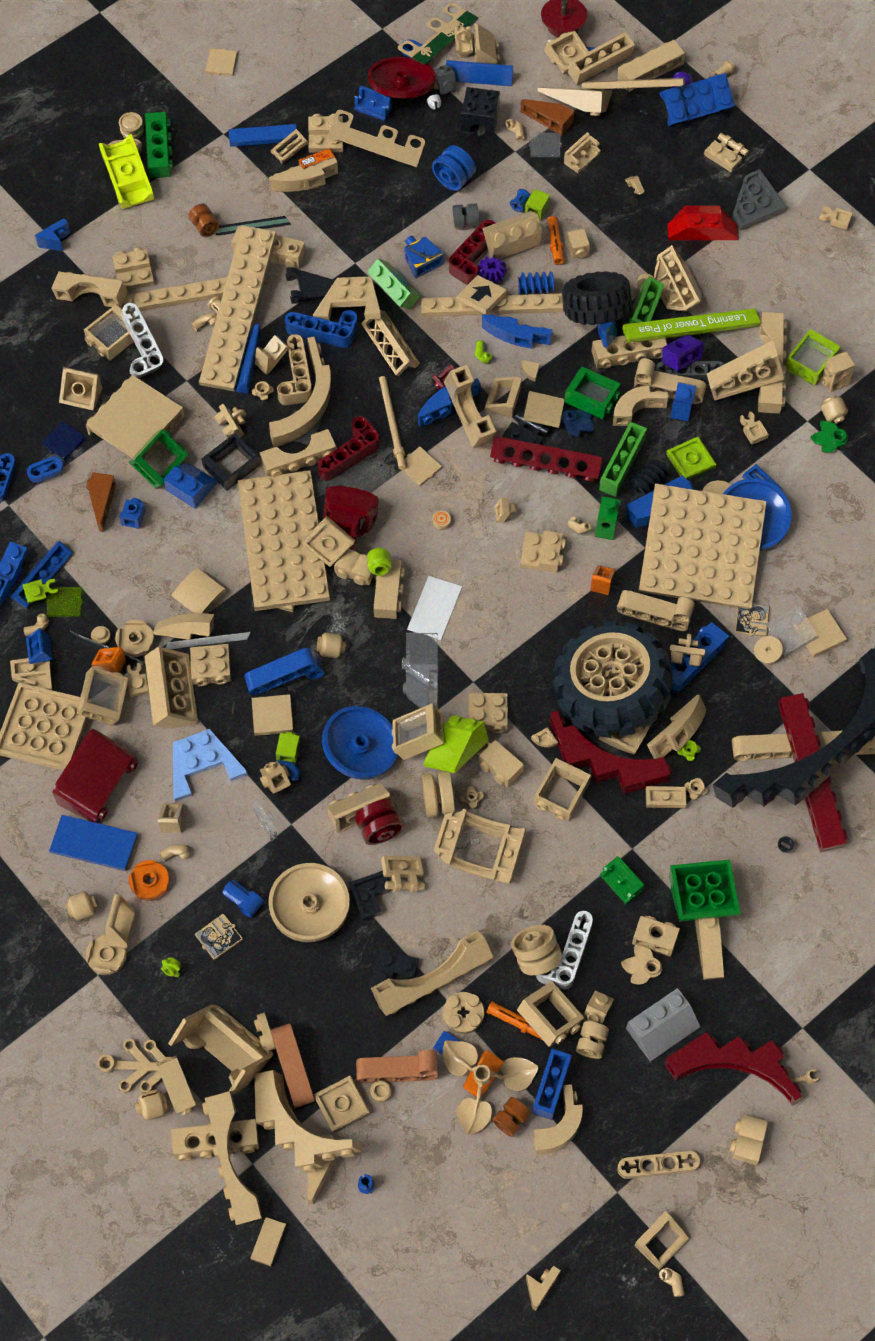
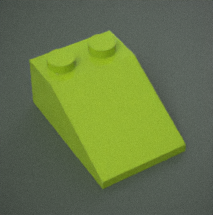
[423,715,489,773]

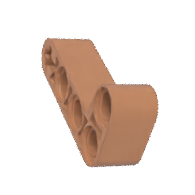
[270,1023,315,1108]
[356,1050,438,1083]

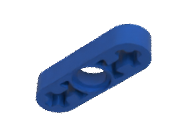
[0,453,16,503]

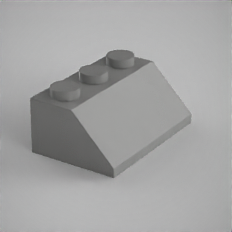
[626,988,700,1062]

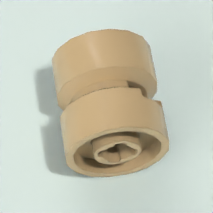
[576,1021,609,1059]

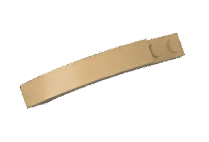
[269,337,331,447]

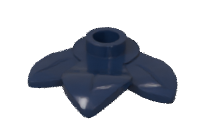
[561,410,595,437]

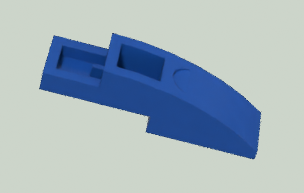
[482,314,552,349]
[418,378,481,426]
[0,541,29,607]

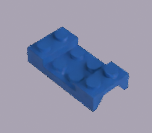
[659,73,735,126]

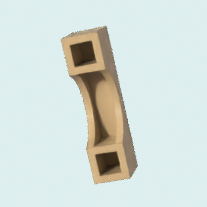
[51,272,128,308]
[260,429,336,477]

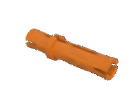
[547,216,564,265]
[487,1001,542,1040]

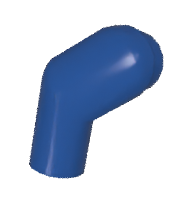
[277,760,301,781]

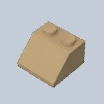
[474,23,500,64]

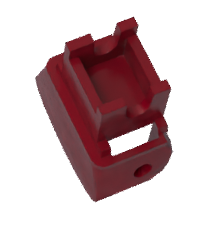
[324,486,379,550]

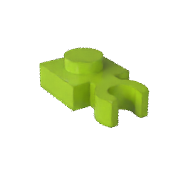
[22,579,58,603]

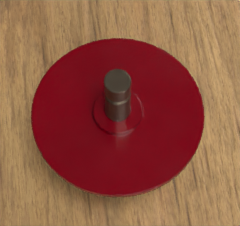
[541,0,587,38]

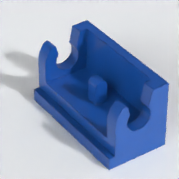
[354,86,392,121]

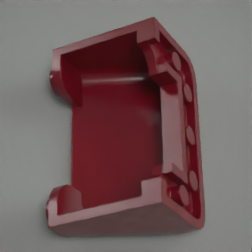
[52,729,138,823]

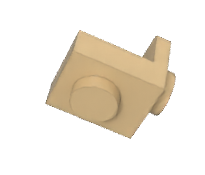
[583,991,614,1024]

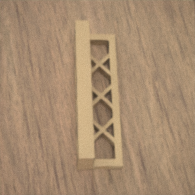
[361,310,420,376]

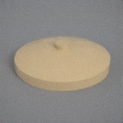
[269,863,350,942]

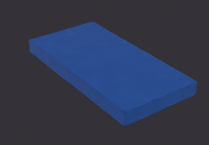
[49,815,138,871]

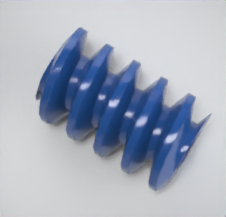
[518,271,554,295]

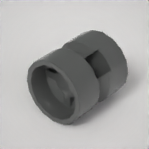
[452,203,479,228]

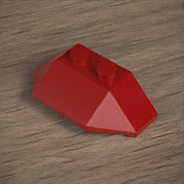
[667,206,738,240]

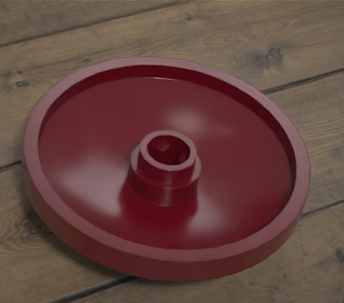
[368,57,435,98]

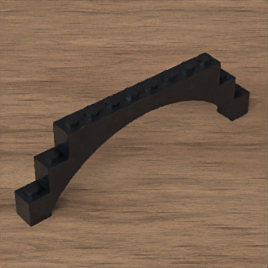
[713,648,875,808]

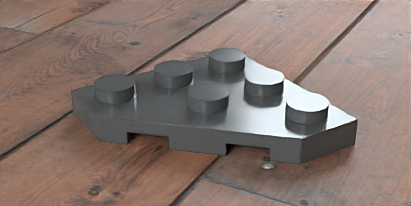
[732,169,787,230]

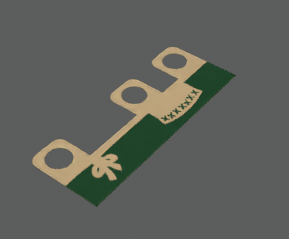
[398,3,479,65]

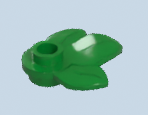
[810,421,848,453]

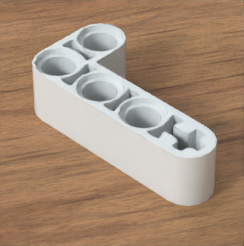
[121,303,163,378]
[536,911,593,990]

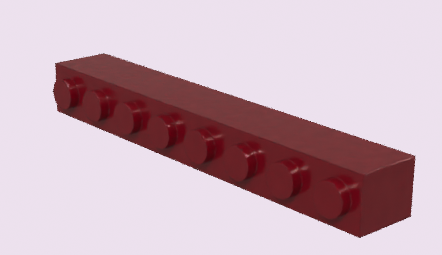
[778,693,848,852]

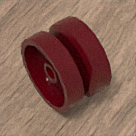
[354,799,405,845]

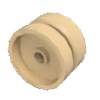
[421,771,455,817]
[511,925,562,975]

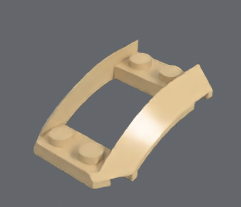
[434,809,526,884]

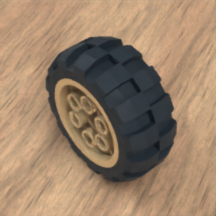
[553,621,673,738]

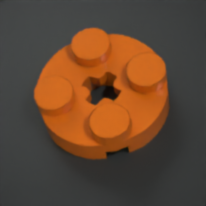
[129,860,170,900]

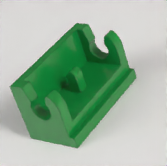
[600,856,644,904]

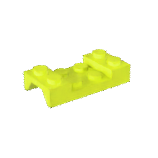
[99,134,154,209]

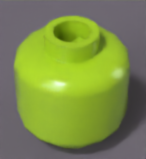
[366,548,392,576]

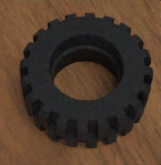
[562,271,632,325]

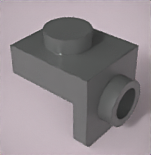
[434,65,457,95]

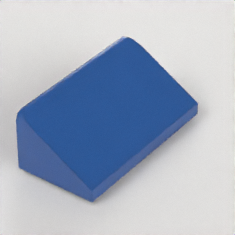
[26,628,53,664]

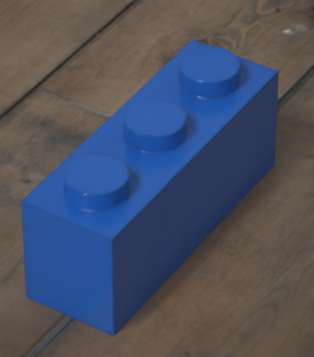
[532,1049,572,1120]

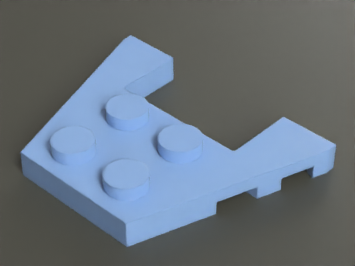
[173,729,247,802]

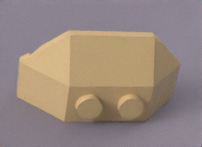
[654,245,701,311]

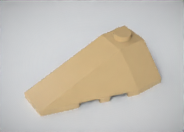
[537,87,612,116]

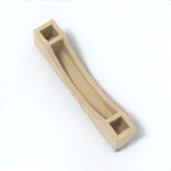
[758,312,787,414]
[371,930,493,1016]
[202,1091,262,1225]

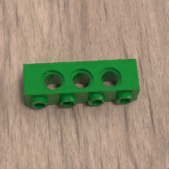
[145,112,173,179]

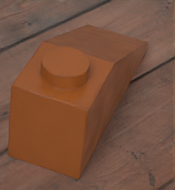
[520,99,574,136]
[86,472,116,532]

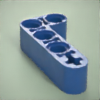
[285,310,358,348]
[244,648,324,695]

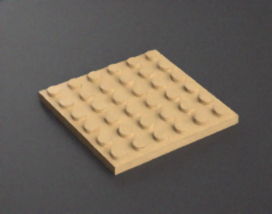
[639,484,766,609]

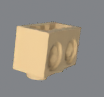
[821,351,855,392]

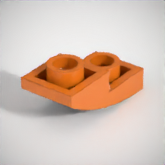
[462,1050,504,1098]

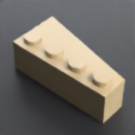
[707,340,784,401]

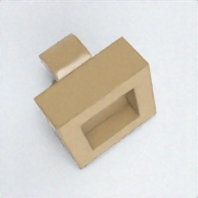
[494,497,517,523]

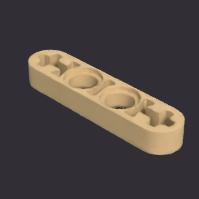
[617,1151,700,1179]

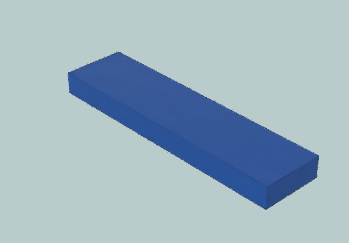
[229,124,297,147]

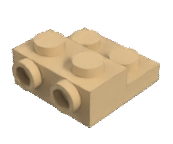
[544,31,589,74]
[308,114,343,153]
[112,248,154,290]
[520,531,566,573]
[190,644,231,686]
[469,693,507,734]

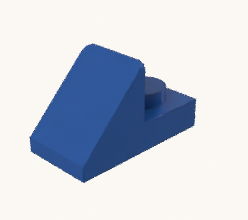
[35,218,70,251]
[670,382,696,421]

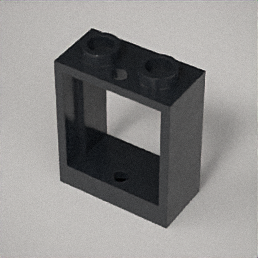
[201,433,260,491]

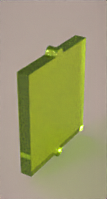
[46,587,83,617]

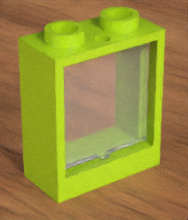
[786,329,841,385]

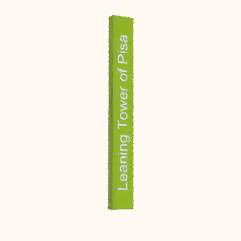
[622,308,761,343]

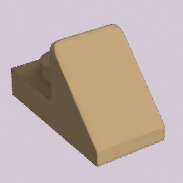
[255,335,289,375]
[526,1266,560,1311]

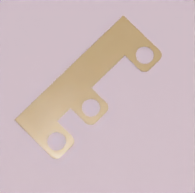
[328,110,425,167]

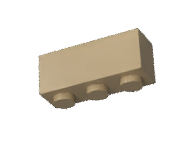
[374,559,405,619]

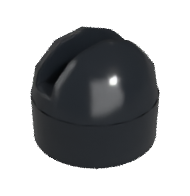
[778,836,794,853]

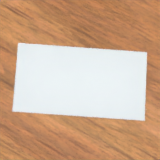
[407,576,462,640]

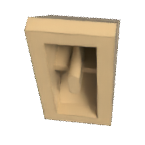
[158,803,183,833]

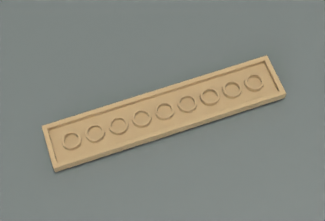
[199,225,276,391]

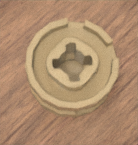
[119,112,144,139]

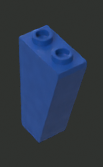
[626,475,694,528]

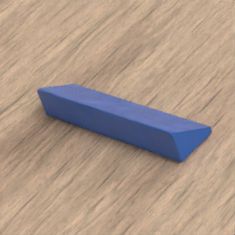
[446,60,513,86]
[235,324,261,394]
[10,540,73,608]

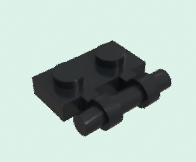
[502,413,550,454]

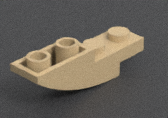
[269,158,338,192]
[647,695,706,759]

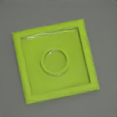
[666,437,716,480]

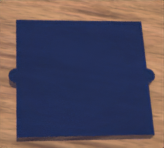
[41,421,85,460]

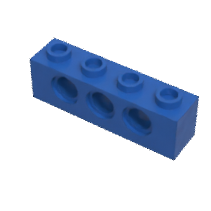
[671,622,729,694]

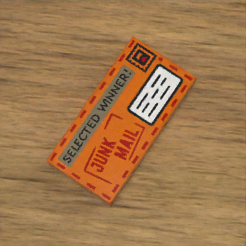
[299,148,337,170]

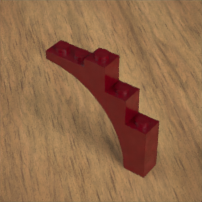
[664,1032,802,1106]

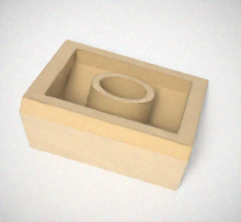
[59,367,102,410]

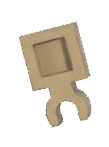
[819,206,852,230]
[740,412,769,445]
[127,663,149,698]

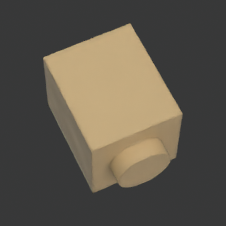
[567,228,590,259]

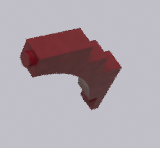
[549,711,672,794]

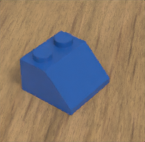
[164,463,218,509]

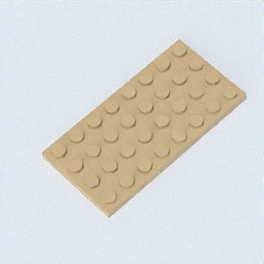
[238,471,330,611]

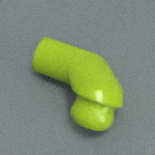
[475,340,492,364]

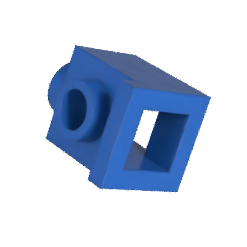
[119,498,146,529]

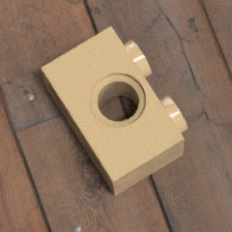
[632,916,680,957]

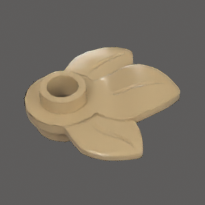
[621,945,662,985]

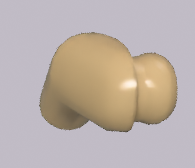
[505,119,525,141]
[191,313,216,331]
[568,516,591,534]
[24,614,49,636]
[159,844,190,861]
[659,1268,685,1297]

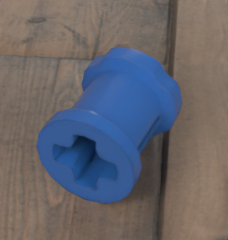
[510,189,531,212]

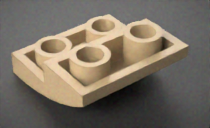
[171,567,226,613]

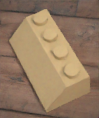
[144,647,198,728]

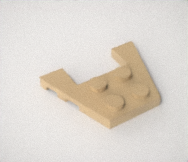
[313,276,382,321]

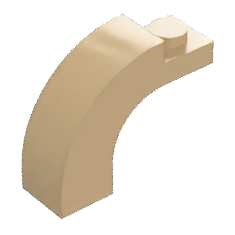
[533,1085,583,1155]

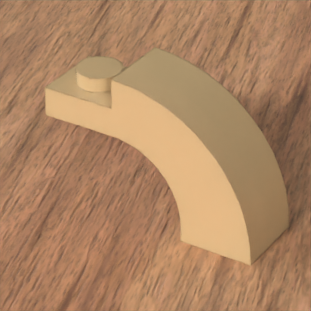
[613,386,668,426]

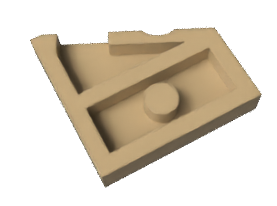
[10,658,53,691]

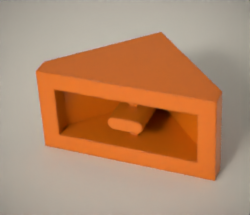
[590,565,616,595]
[91,647,126,673]

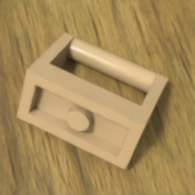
[484,376,522,417]
[105,894,136,948]
[635,1211,689,1270]

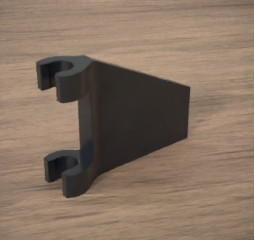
[285,267,335,304]

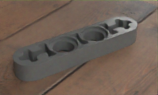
[656,361,724,380]

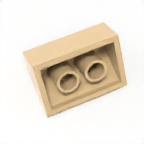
[483,211,542,259]
[327,783,390,833]

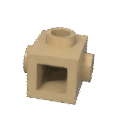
[260,761,291,794]

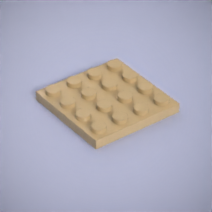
[0,683,93,771]

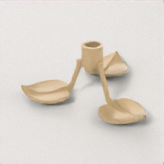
[443,1040,538,1135]

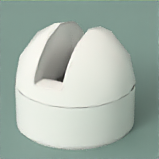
[427,95,441,110]

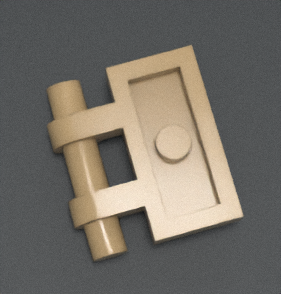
[704,133,749,172]
[381,856,425,892]

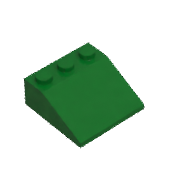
[669,859,741,921]

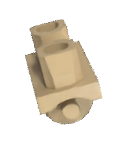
[454,26,473,58]
[214,404,246,438]
[669,634,705,667]

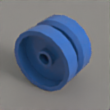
[432,145,476,191]

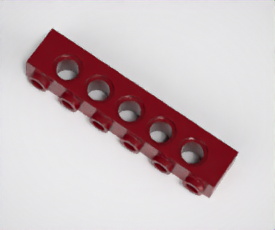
[490,436,603,482]

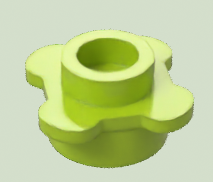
[677,740,701,761]
[161,958,181,977]

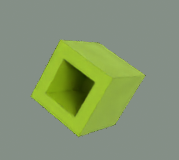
[525,189,550,221]
[276,732,300,764]

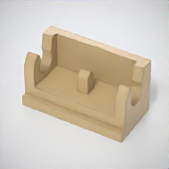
[564,132,601,173]

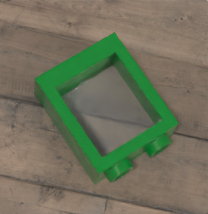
[564,367,621,419]

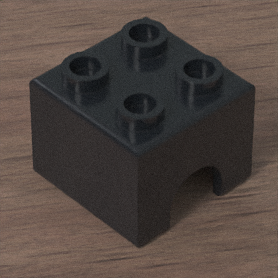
[461,87,500,134]

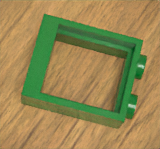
[128,429,188,488]

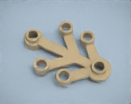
[97,1039,170,1093]

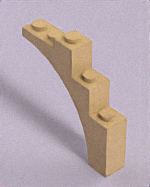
[254,1070,362,1173]

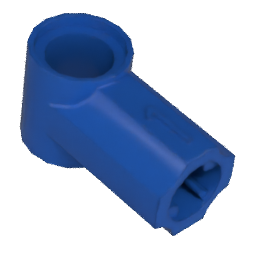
[222,880,264,918]

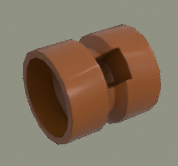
[188,203,220,237]
[492,1097,531,1137]

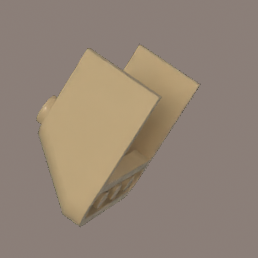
[168,1005,273,1095]

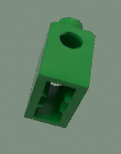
[595,497,621,540]

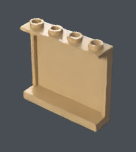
[86,375,185,460]

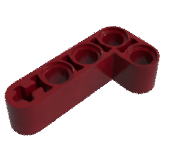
[449,220,496,285]
[318,416,379,481]

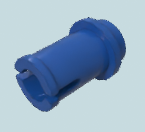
[358,1174,375,1194]

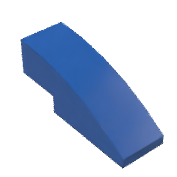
[597,319,618,348]

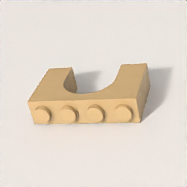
[444,364,496,448]

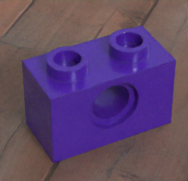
[662,335,703,371]

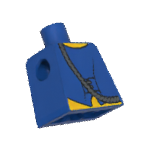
[404,236,444,279]

